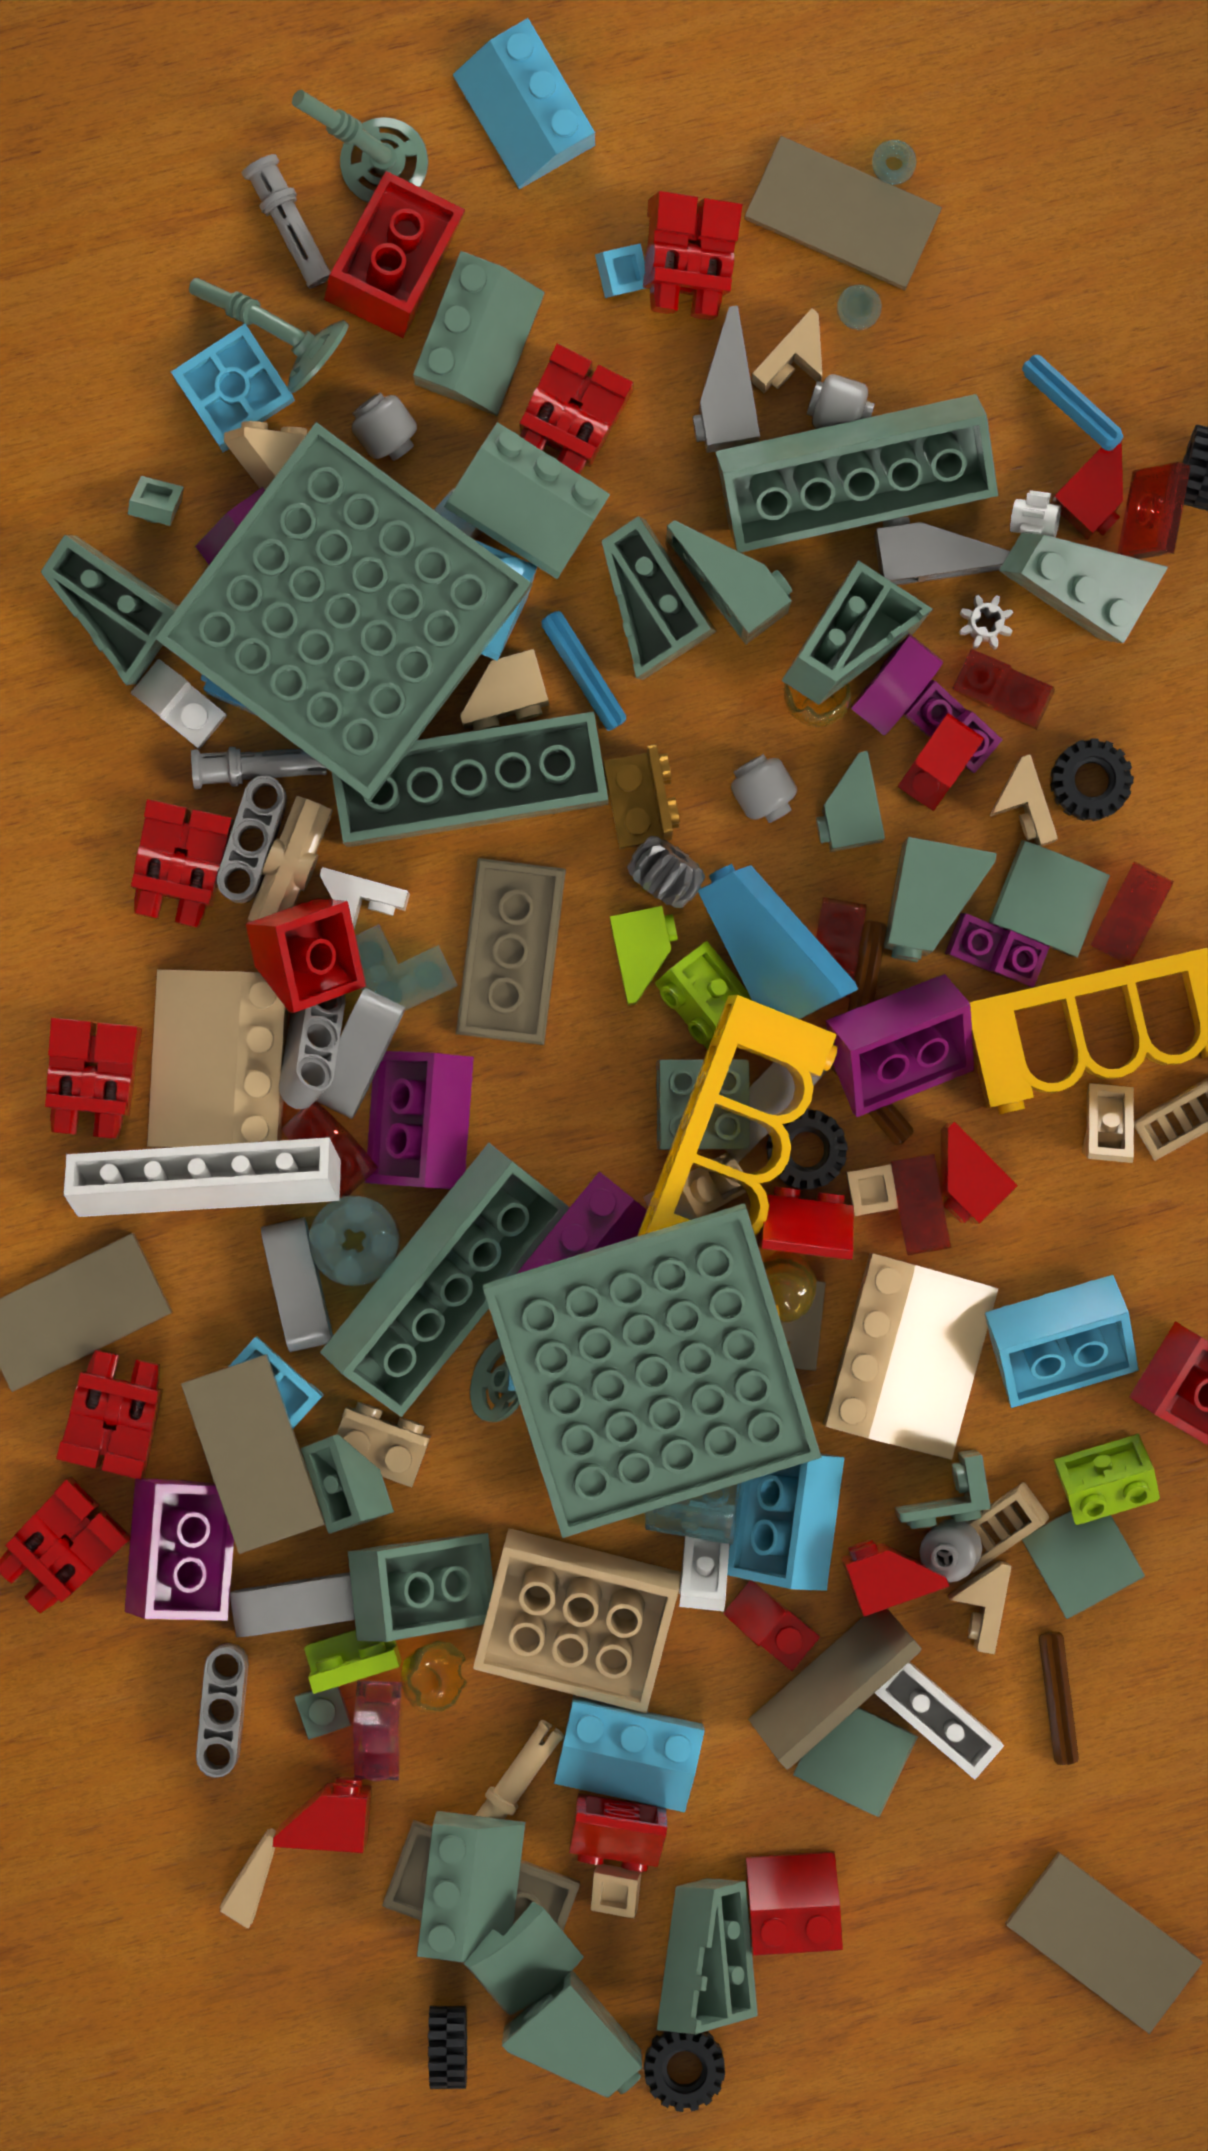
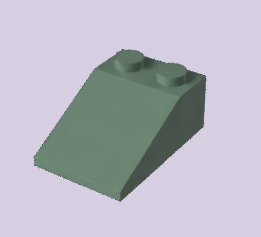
[666,520,792,645]
[348,1533,494,1642]

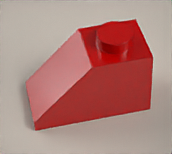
[1050,441,1123,540]

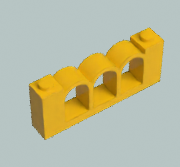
[969,947,1208,1115]
[637,995,837,1236]

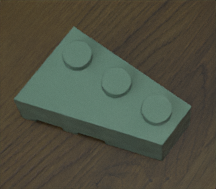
[602,516,717,680]
[999,533,1168,643]
[41,535,178,685]
[781,560,933,705]
[657,1878,758,2034]

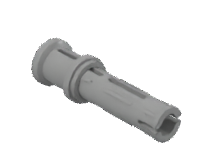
[241,154,331,289]
[191,747,327,789]

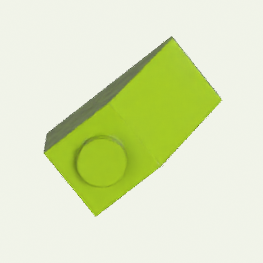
[610,906,678,1006]

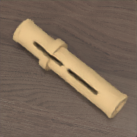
[475,1720,564,1819]

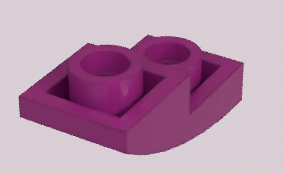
[851,633,943,736]
[904,680,1003,773]
[945,913,1050,988]

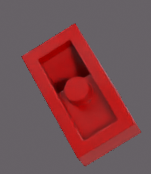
[897,713,984,812]
[723,1580,820,1671]

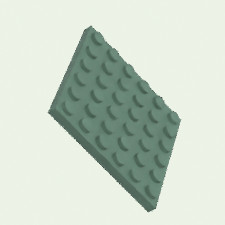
[155,422,533,801]
[483,1203,822,1538]

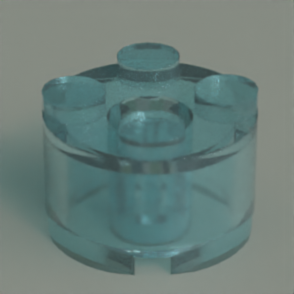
[309,1196,401,1286]

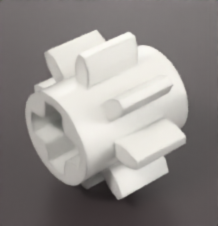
[1010,490,1061,537]
[959,595,1013,650]

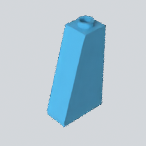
[698,864,859,1019]

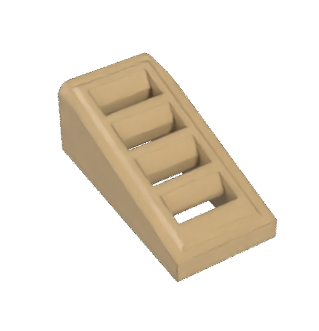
[1134,1078,1208,1161]
[967,1482,1049,1573]
[219,1828,276,1929]

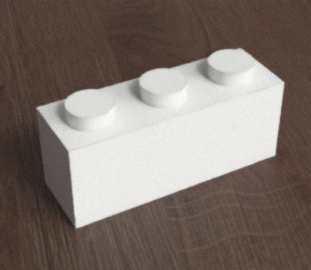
[875,1662,1004,1780]

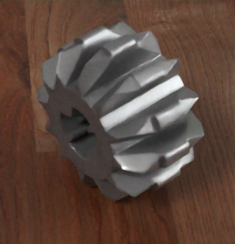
[627,836,705,908]

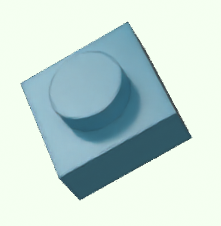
[595,243,646,298]

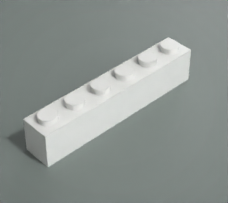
[64,1138,341,1217]

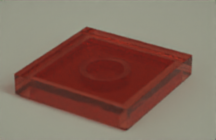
[1117,462,1191,559]

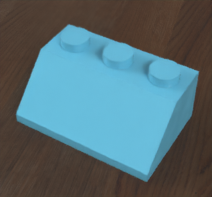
[453,18,595,189]
[985,1275,1139,1408]
[727,1453,845,1591]
[554,1695,705,1812]

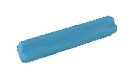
[1022,355,1124,451]
[541,611,626,731]

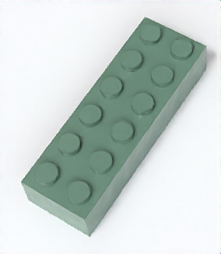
[715,394,998,553]
[332,712,609,848]
[320,1143,570,1417]

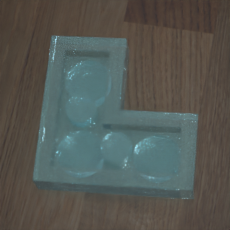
[355,924,458,1012]

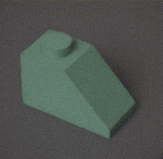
[816,751,885,852]
[301,1434,394,1534]

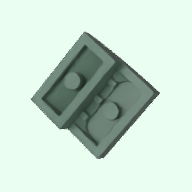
[989,840,1110,958]
[1022,1510,1145,1619]
[793,1707,918,1817]
[464,1902,584,2015]

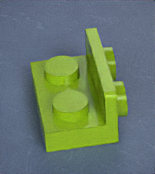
[655,941,752,1050]
[1054,1434,1160,1525]
[304,1629,402,1694]

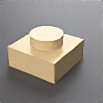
[846,1164,899,1216]
[591,1864,641,1918]

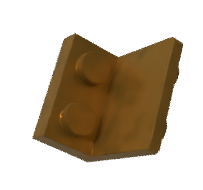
[603,744,680,849]

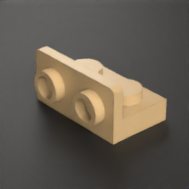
[336,1402,431,1488]

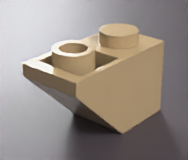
[224,421,307,490]
[460,649,549,731]
[643,1153,746,1220]

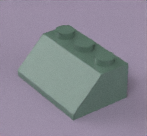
[413,251,545,416]
[444,422,610,579]
[417,1811,526,1962]

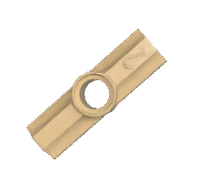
[248,796,333,921]

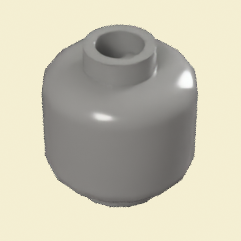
[806,374,875,429]
[352,392,417,461]
[731,754,797,823]
[919,1519,982,1582]

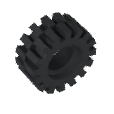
[1174,424,1208,511]
[1050,738,1134,821]
[766,1109,848,1189]
[428,2006,467,2089]
[644,2031,725,2112]

